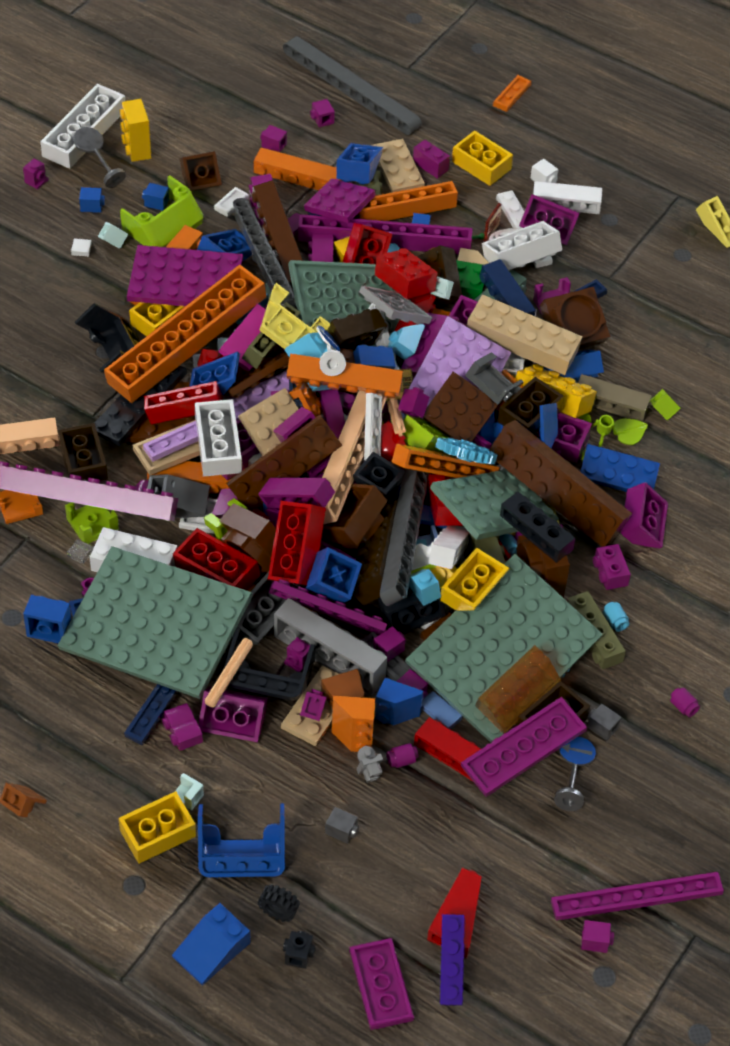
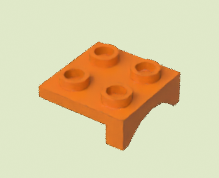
[289,382,322,417]
[0,490,43,524]

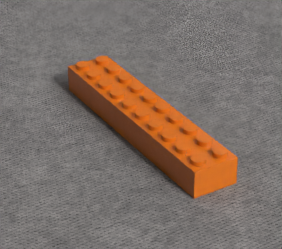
[104,264,267,403]

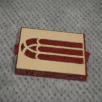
[484,203,502,242]

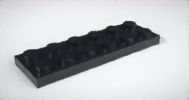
[95,366,187,446]

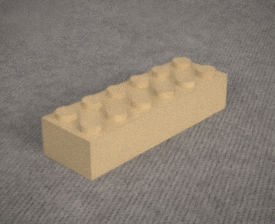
[467,294,582,375]

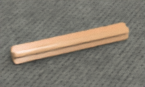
[387,398,406,436]
[205,638,253,708]

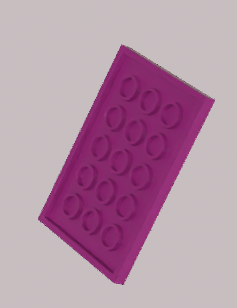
[127,245,243,306]

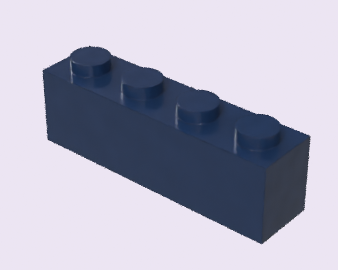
[480,259,536,316]

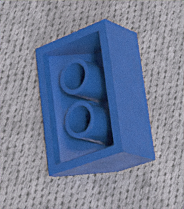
[541,349,604,381]

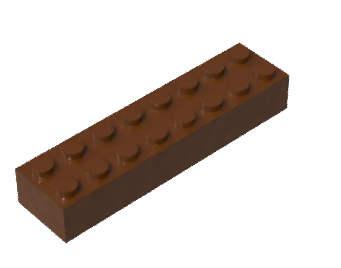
[489,420,632,547]

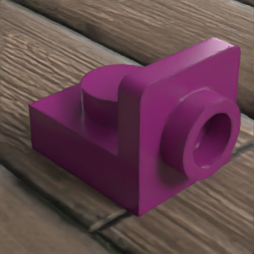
[300,689,326,721]

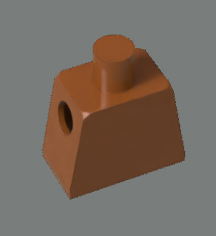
[321,669,365,709]

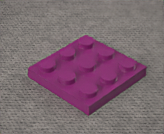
[304,178,376,223]

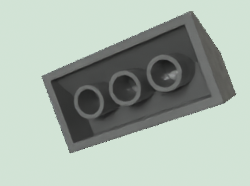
[233,572,301,645]

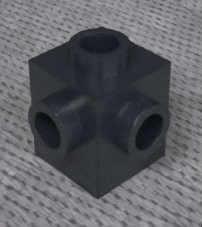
[283,931,316,969]

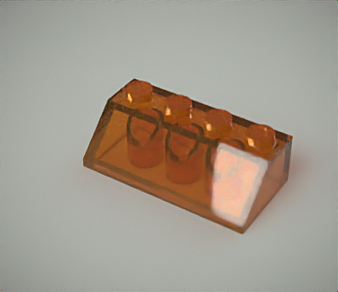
[475,645,561,734]

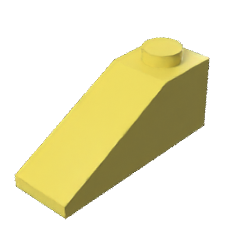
[696,196,730,248]

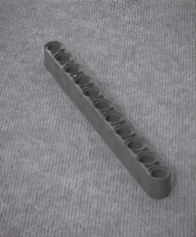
[283,36,422,135]
[233,198,297,309]
[380,468,429,606]

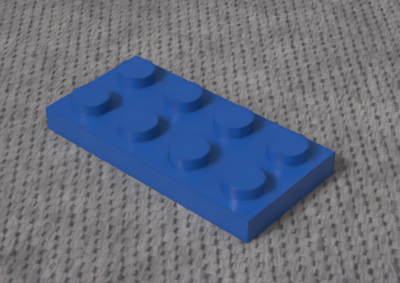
[580,444,660,492]

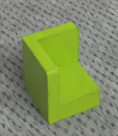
[650,389,681,420]

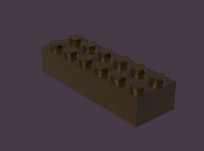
[352,500,397,606]

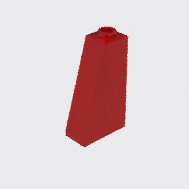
[427,868,482,959]

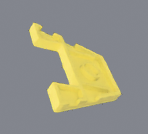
[259,283,330,349]

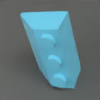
[285,332,340,391]

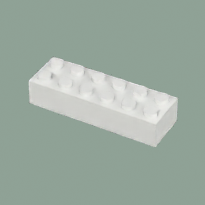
[41,84,125,169]

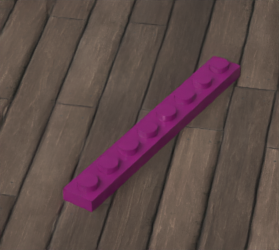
[551,872,724,920]

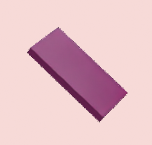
[219,304,266,373]

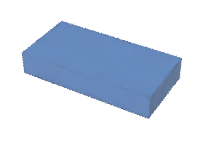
[422,691,462,729]

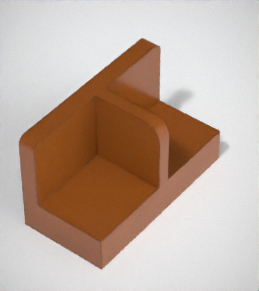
[0,783,47,818]

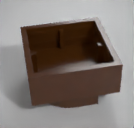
[539,287,611,349]
[321,484,387,550]
[219,503,276,573]
[516,518,570,598]

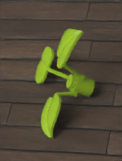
[561,412,648,462]

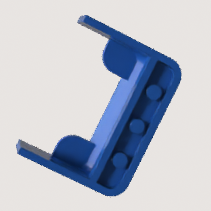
[478,403,558,448]
[198,803,285,877]

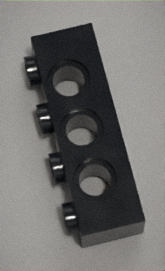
[500,492,575,563]

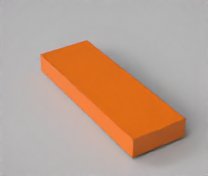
[493,75,532,112]

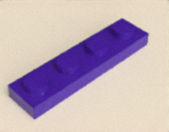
[440,915,465,1006]

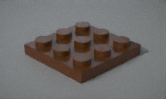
[423,371,498,442]

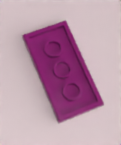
[349,938,414,1030]

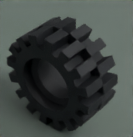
[257,884,300,922]

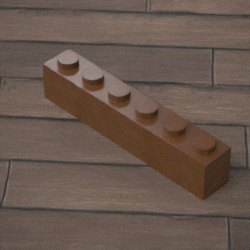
[250,180,303,286]

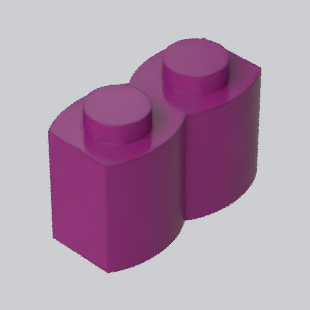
[162,703,203,751]

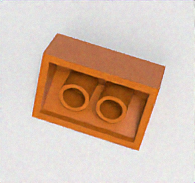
[332,696,375,753]

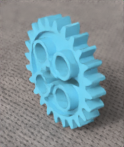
[435,437,497,464]

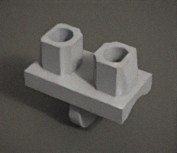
[356,746,383,783]

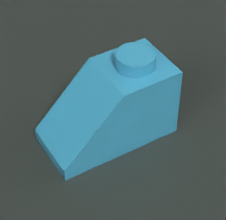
[388,324,425,360]
[409,569,441,606]

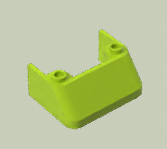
[120,175,203,247]

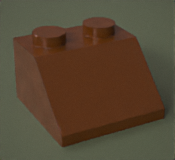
[179,151,222,191]

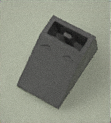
[147,474,210,519]

